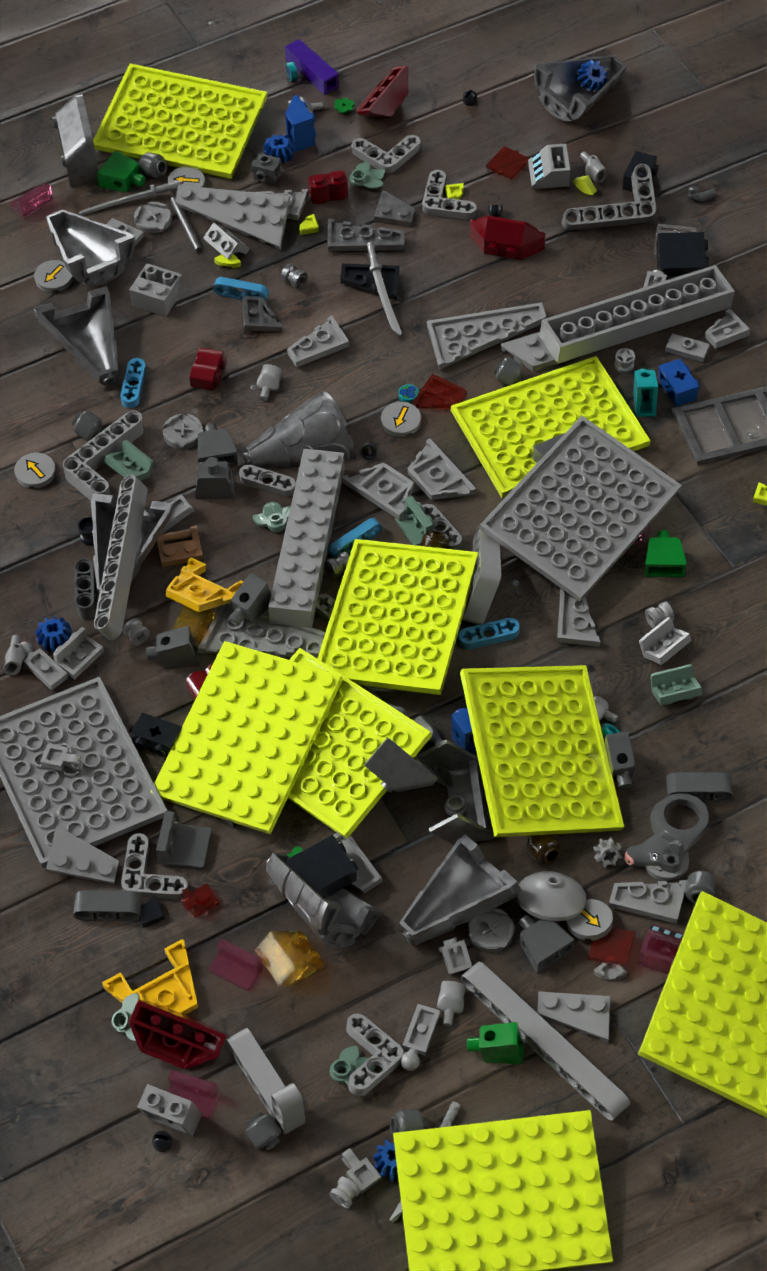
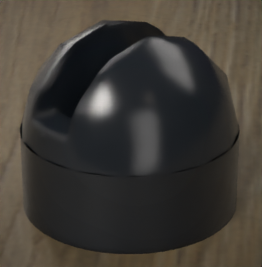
[463,89,477,106]
[488,205,503,217]
[360,442,377,460]
[152,1130,172,1152]

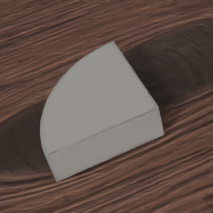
[593,957,627,981]

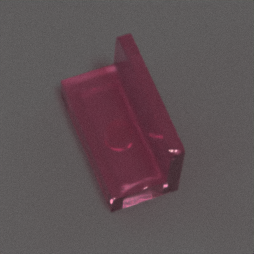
[10,182,53,218]
[209,938,263,991]
[168,1070,219,1119]

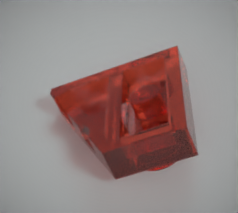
[412,373,467,409]

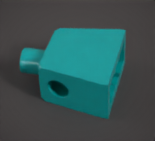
[633,369,658,417]

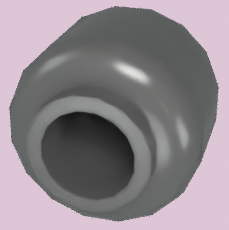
[139,152,167,178]
[494,357,524,386]
[72,411,104,441]
[685,871,717,904]
[390,1109,428,1136]
[245,1112,282,1151]

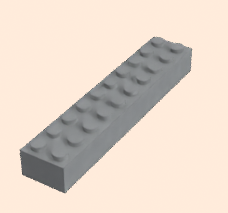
[540,265,735,363]
[268,449,345,628]

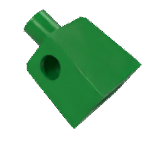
[97,150,145,193]
[644,530,686,577]
[467,1022,524,1064]

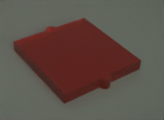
[486,146,530,180]
[588,927,635,966]

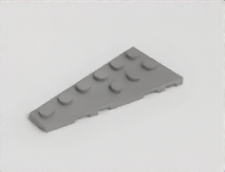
[175,185,290,250]
[427,302,546,370]
[198,603,326,658]

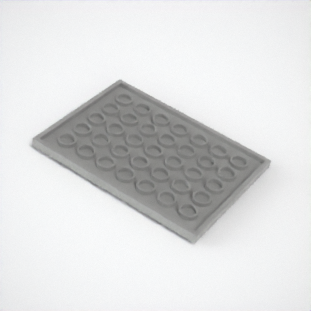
[479,416,682,602]
[0,677,167,868]

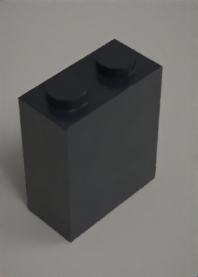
[656,232,709,277]
[285,835,358,899]

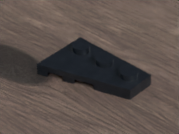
[340,263,400,301]

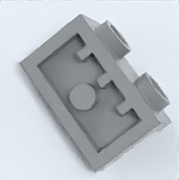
[204,222,250,259]

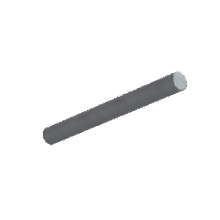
[170,196,203,253]

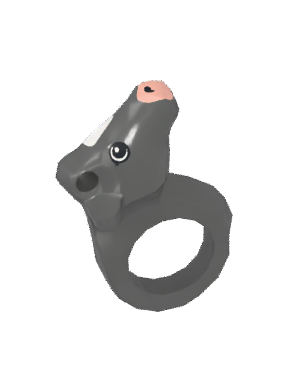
[624,793,709,873]

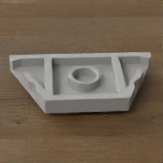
[501,332,568,371]
[407,438,476,500]
[342,463,414,520]

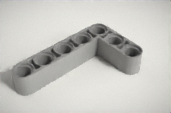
[562,164,656,231]
[63,411,144,500]
[462,526,501,625]
[225,1028,306,1135]

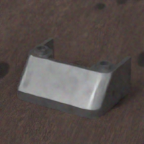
[52,94,98,188]
[364,737,438,793]
[419,740,495,844]

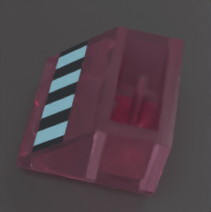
[638,924,684,975]

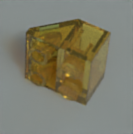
[255,931,325,986]

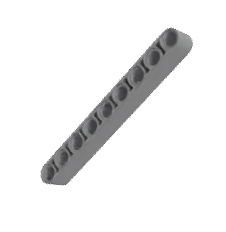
[94,474,148,640]
[461,961,630,1121]

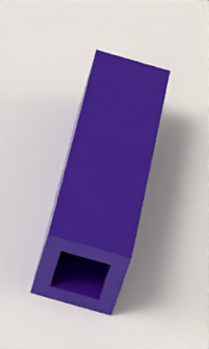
[285,39,339,95]

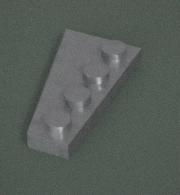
[328,219,405,252]

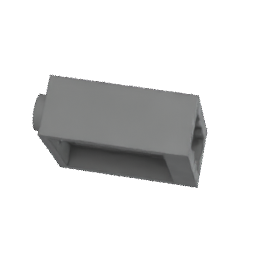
[137,1084,202,1137]

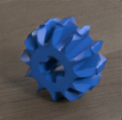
[577,60,608,93]
[263,134,295,164]
[35,615,72,653]
[373,1139,398,1182]

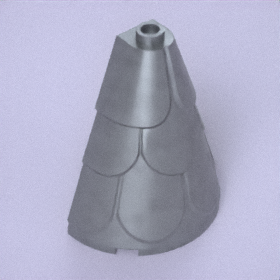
[534,55,627,121]
[46,210,135,286]
[34,286,118,385]
[243,391,355,470]
[91,493,173,592]
[399,834,522,945]
[266,853,382,949]

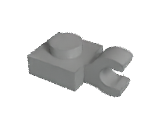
[40,744,83,771]
[342,1148,381,1194]

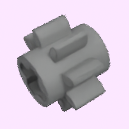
[593,837,622,867]

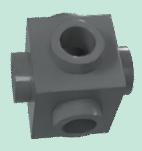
[251,153,281,185]

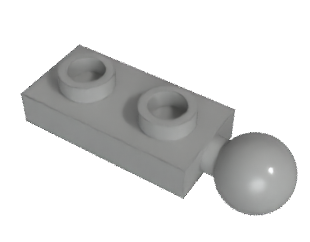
[20,642,68,691]
[400,1004,440,1071]

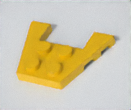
[166,557,243,612]
[102,939,198,1015]

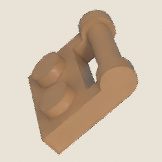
[156,526,203,568]

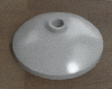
[517,871,586,921]

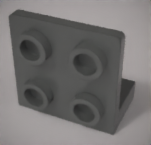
[156,811,212,869]

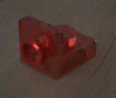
[181,883,219,917]

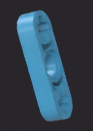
[213,277,270,301]
[120,358,146,409]
[328,518,382,558]
[459,618,519,650]

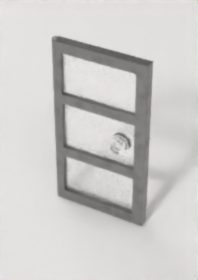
[672,386,767,465]

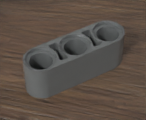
[74,558,97,620]
[666,772,733,802]
[73,890,142,922]

